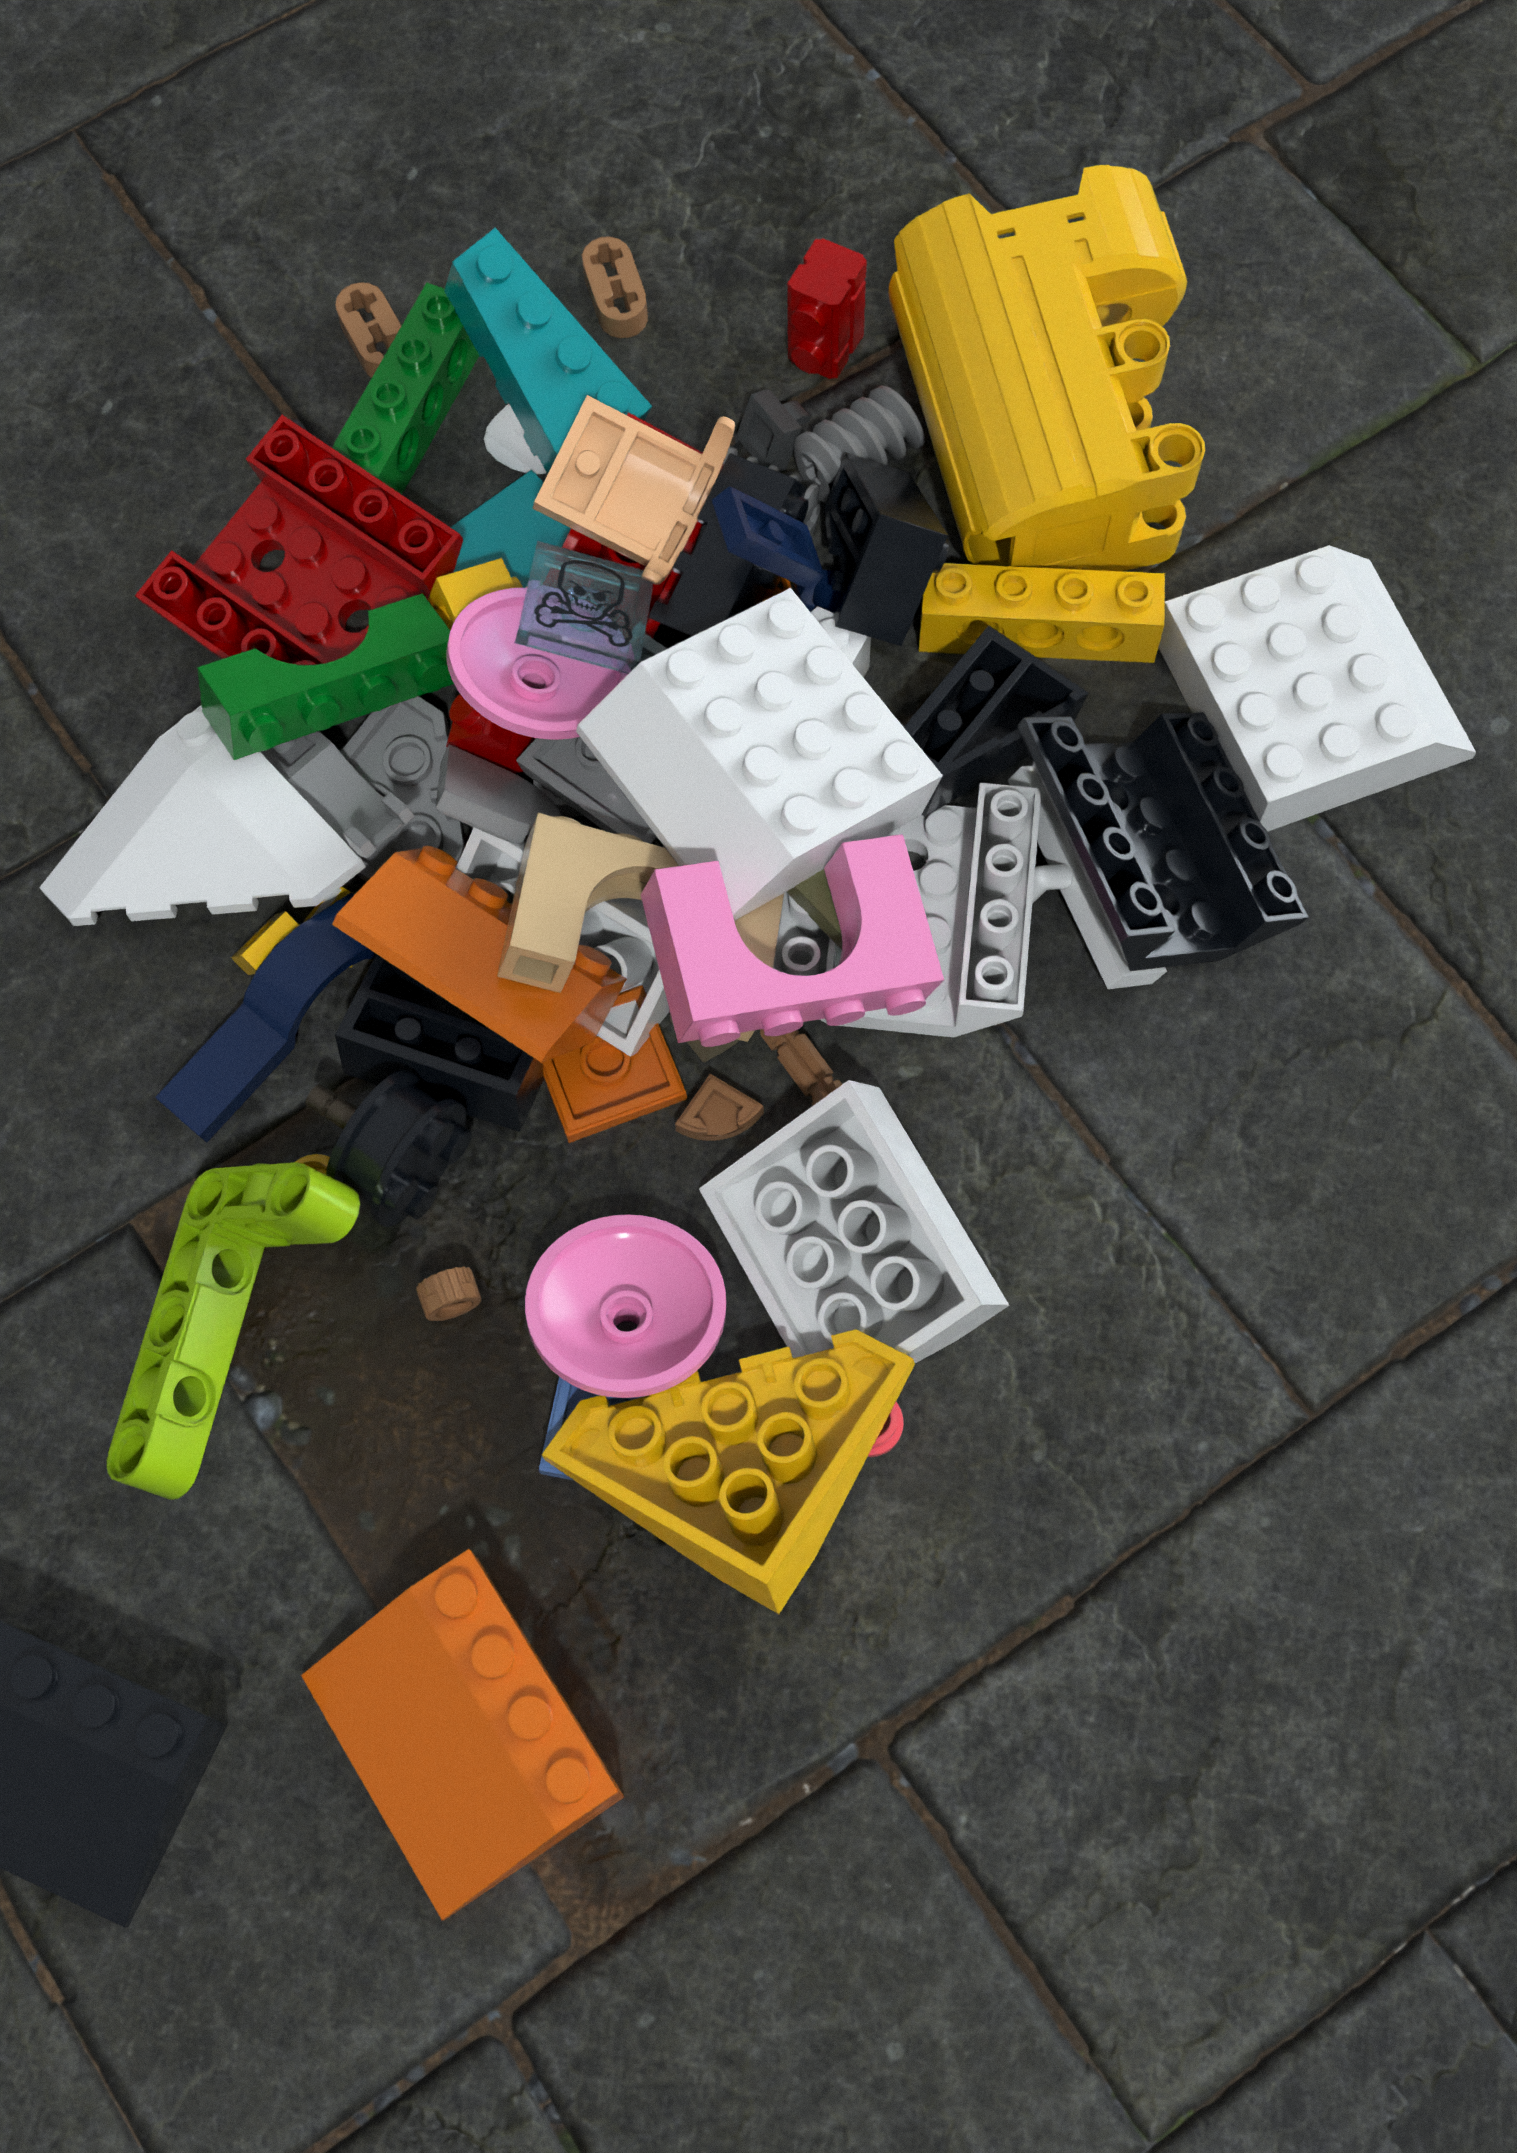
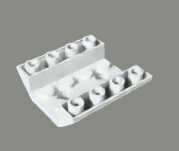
[773,783,1042,1037]

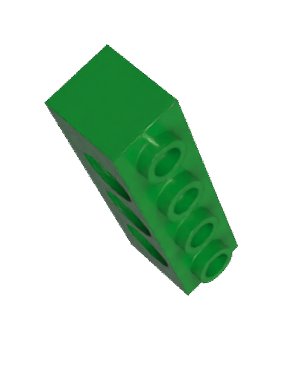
[332,283,479,495]

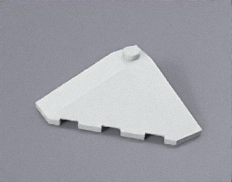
[39,706,366,926]

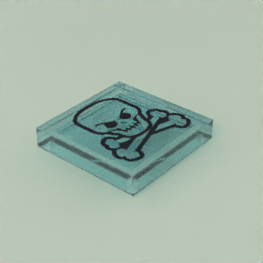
[515,541,653,674]

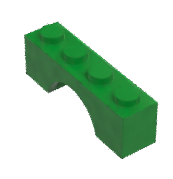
[197,593,454,760]

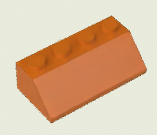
[332,845,627,1063]

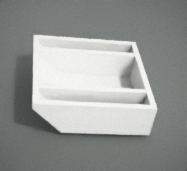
[1159,545,1476,832]
[576,588,943,921]

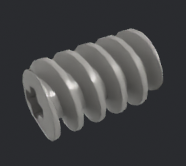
[794,385,925,503]

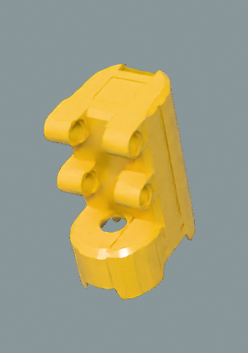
[888,165,1205,571]

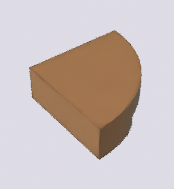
[675,1074,764,1141]

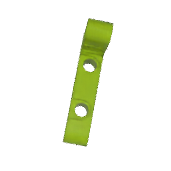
[107,1162,360,1500]

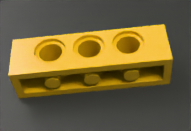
[919,563,1165,663]

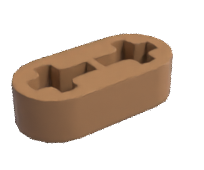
[582,237,648,338]
[335,283,401,378]

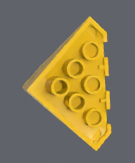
[542,1329,915,1614]

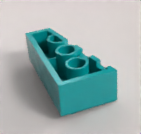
[444,228,652,474]

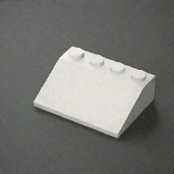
[699,1080,1010,1363]

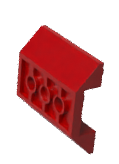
[135,415,463,665]

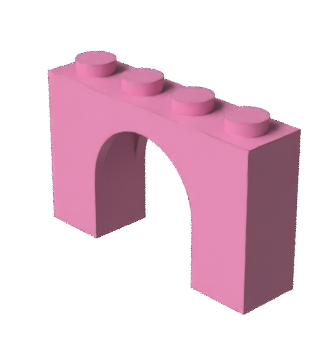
[641,834,944,1047]

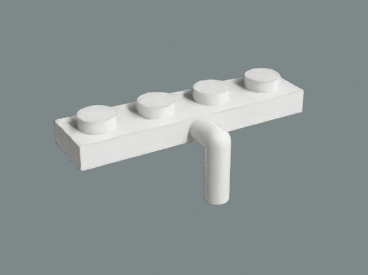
[1008,766,1167,989]

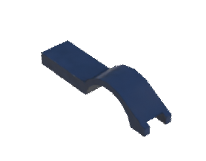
[712,486,843,613]
[155,892,376,1143]

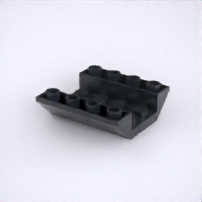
[1017,712,1309,971]

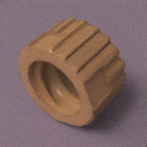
[416,1267,482,1321]

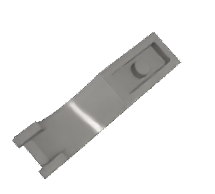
[260,731,415,858]

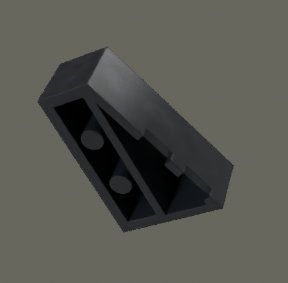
[648,453,809,636]

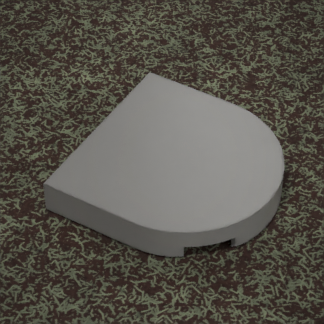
[435,744,561,844]

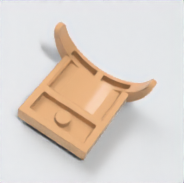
[533,395,735,585]

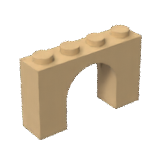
[497,813,784,1042]

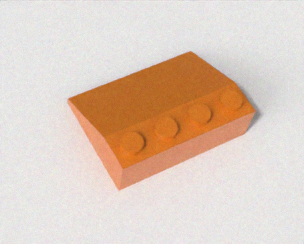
[301,1549,624,1921]

